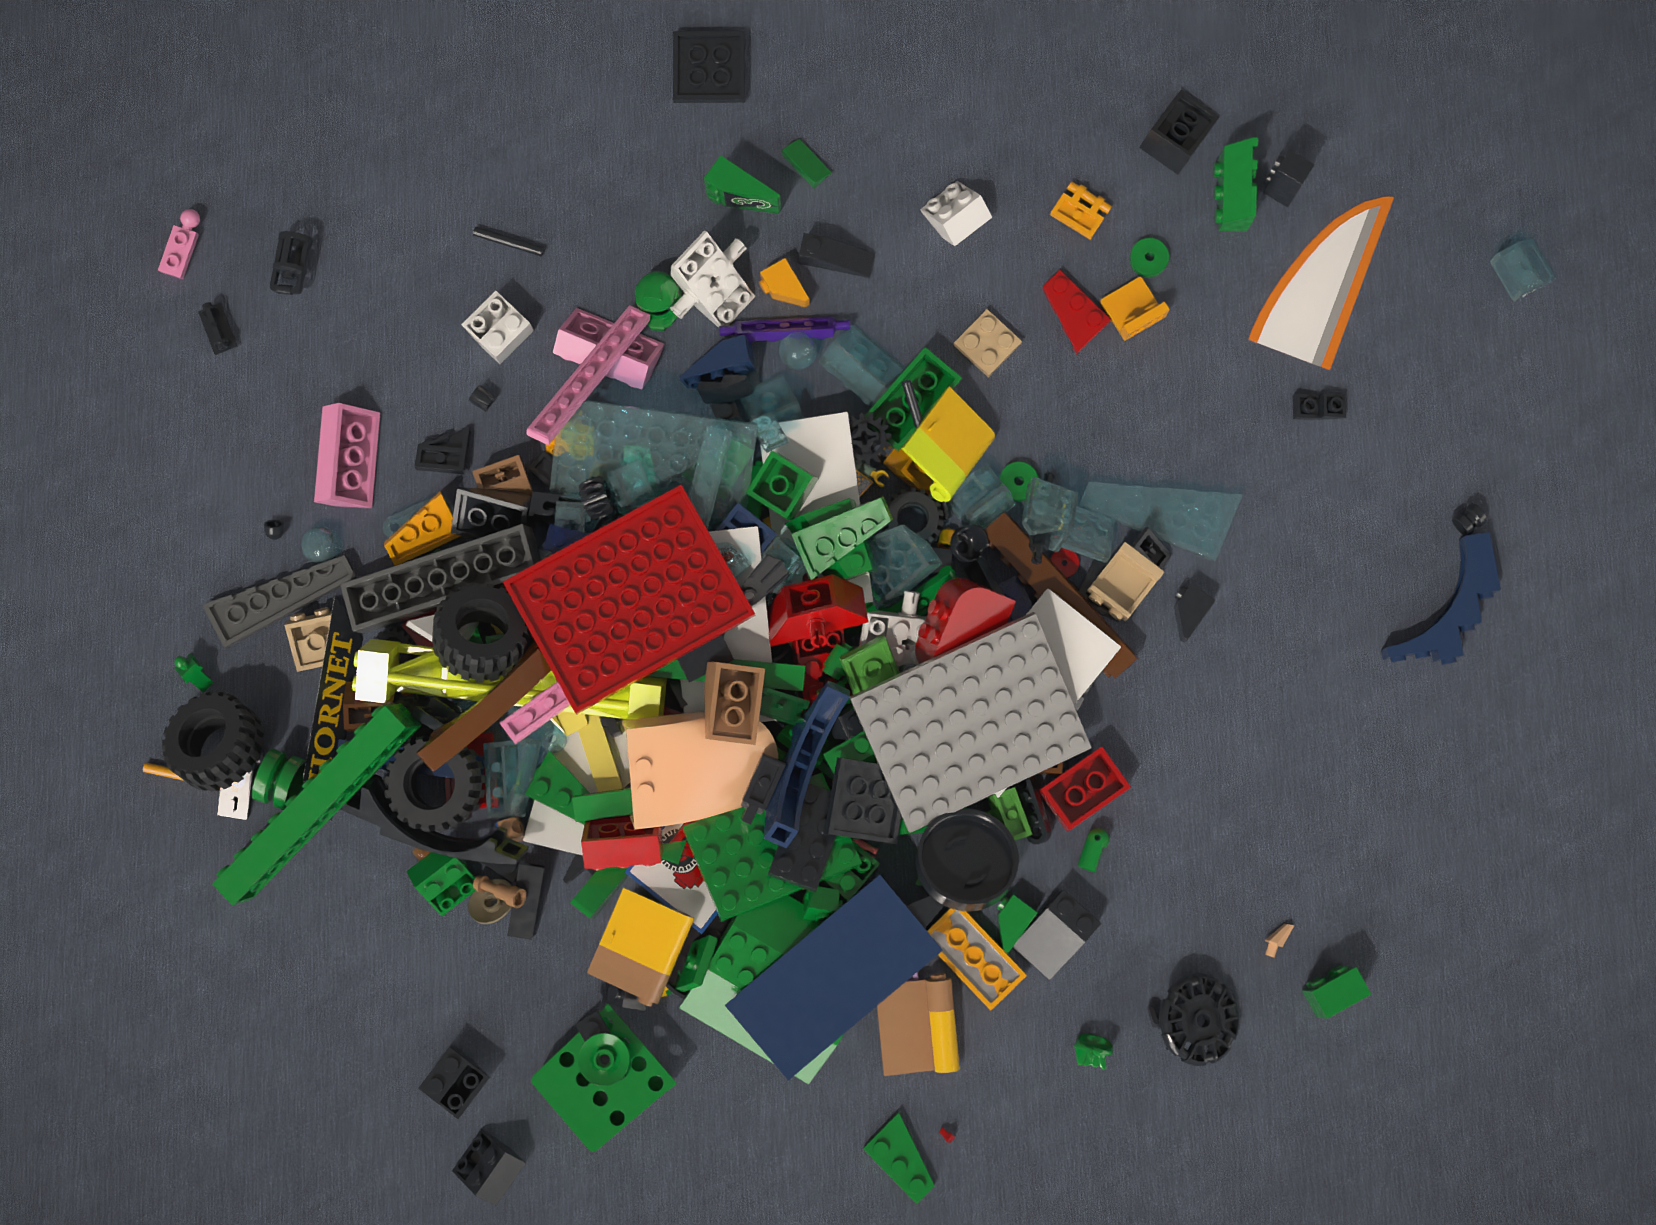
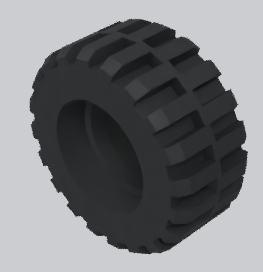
[432,583,530,683]
[162,691,264,792]
[384,735,486,832]

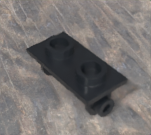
[198,302,238,355]

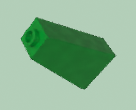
[570,867,629,919]

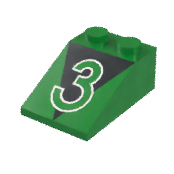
[704,155,781,214]

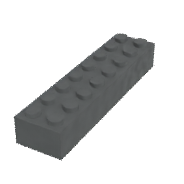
[340,524,541,634]

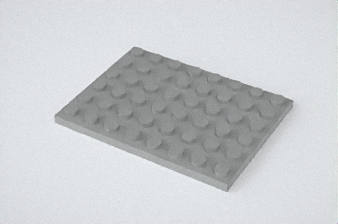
[849,612,1091,833]

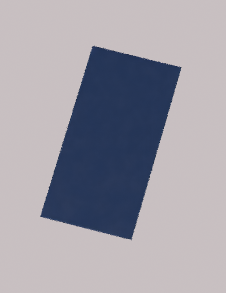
[725,875,943,1080]

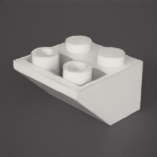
[920,181,992,246]
[461,291,534,364]

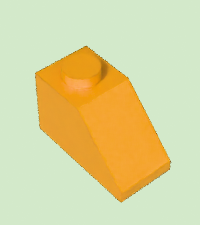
[759,258,810,307]

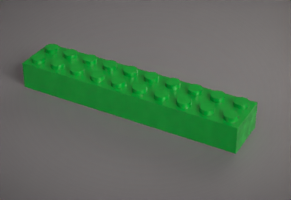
[212,704,422,906]

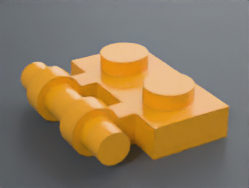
[1050,181,1112,240]

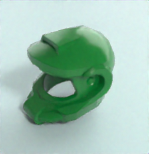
[635,271,682,331]

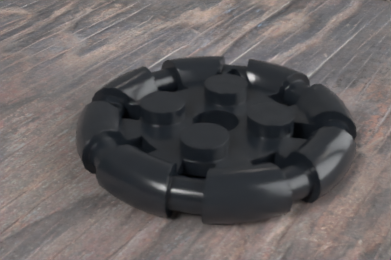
[1159,973,1240,1066]

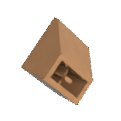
[472,455,533,496]

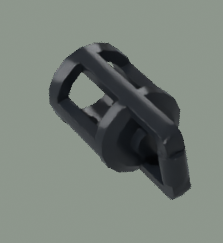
[270,231,313,295]

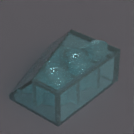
[868,525,942,609]

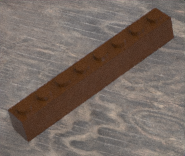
[984,512,1139,678]

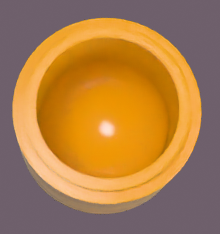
[937,528,955,549]

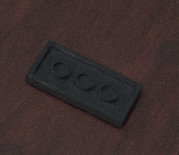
[768,784,836,893]

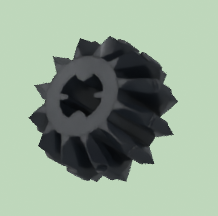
[579,476,615,520]

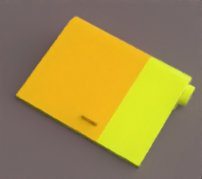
[902,386,995,502]

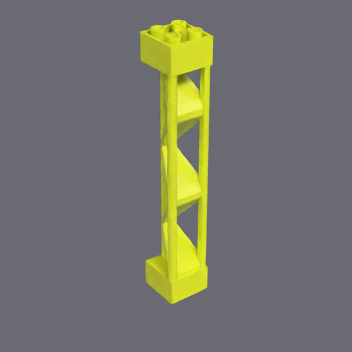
[352,639,667,720]

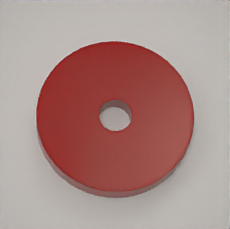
[1050,548,1079,578]

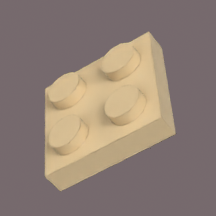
[953,309,1022,378]

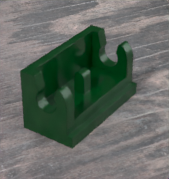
[759,687,810,726]

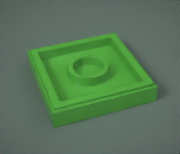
[839,635,899,695]

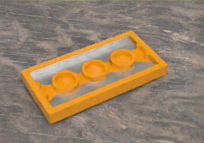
[927,908,1027,1011]

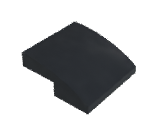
[677,635,734,683]
[411,697,465,731]

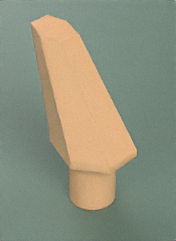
[1265,923,1294,958]

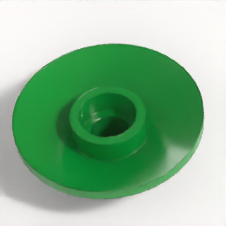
[578,1033,630,1086]

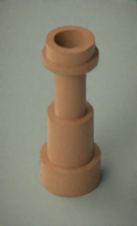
[473,875,526,908]

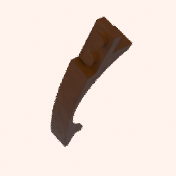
[416,636,551,772]

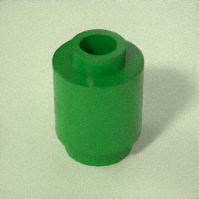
[822,642,854,681]

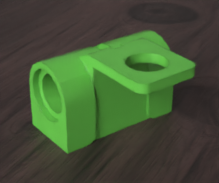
[985,787,1032,841]

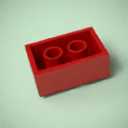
[1039,747,1131,832]

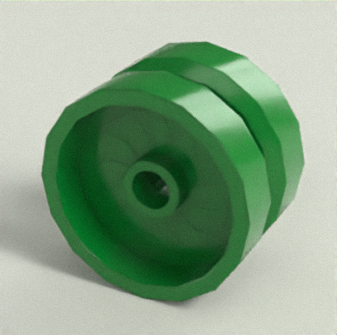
[252,748,306,810]

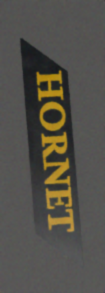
[303,598,363,820]

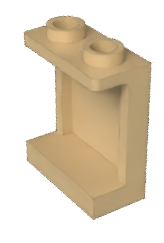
[1086,542,1164,622]

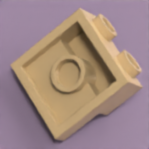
[284,607,332,672]

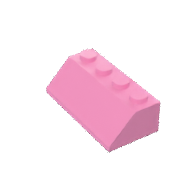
[553,308,664,389]
[314,403,380,508]

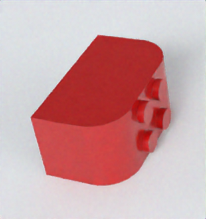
[915,578,1016,664]

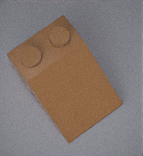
[704,662,765,745]

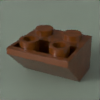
[343,682,398,732]

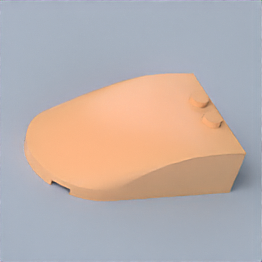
[622,711,778,829]

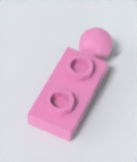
[158,209,200,279]

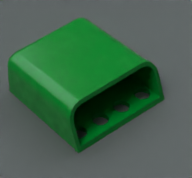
[531,1004,677,1152]

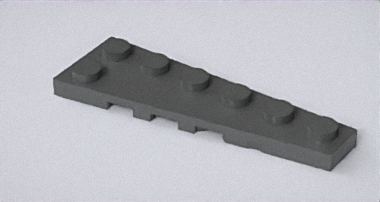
[202,555,357,649]

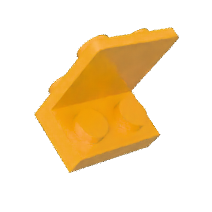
[1100,277,1170,341]

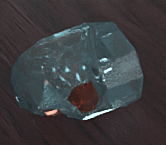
[716,542,752,580]

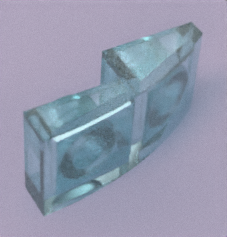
[749,412,789,453]

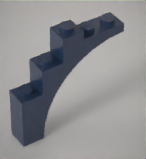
[1381,532,1501,665]
[764,681,850,848]

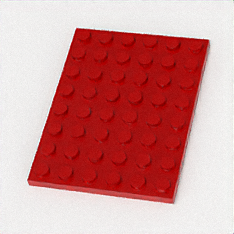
[503,485,756,715]

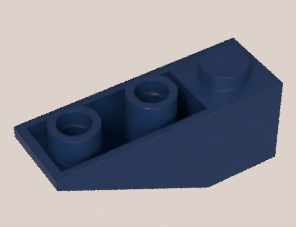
[679,334,756,389]

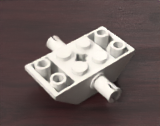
[670,230,755,328]
[859,590,927,673]

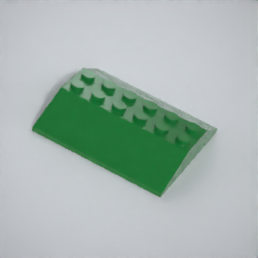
[679,895,844,1084]

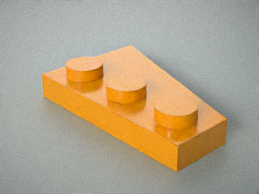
[384,491,460,566]

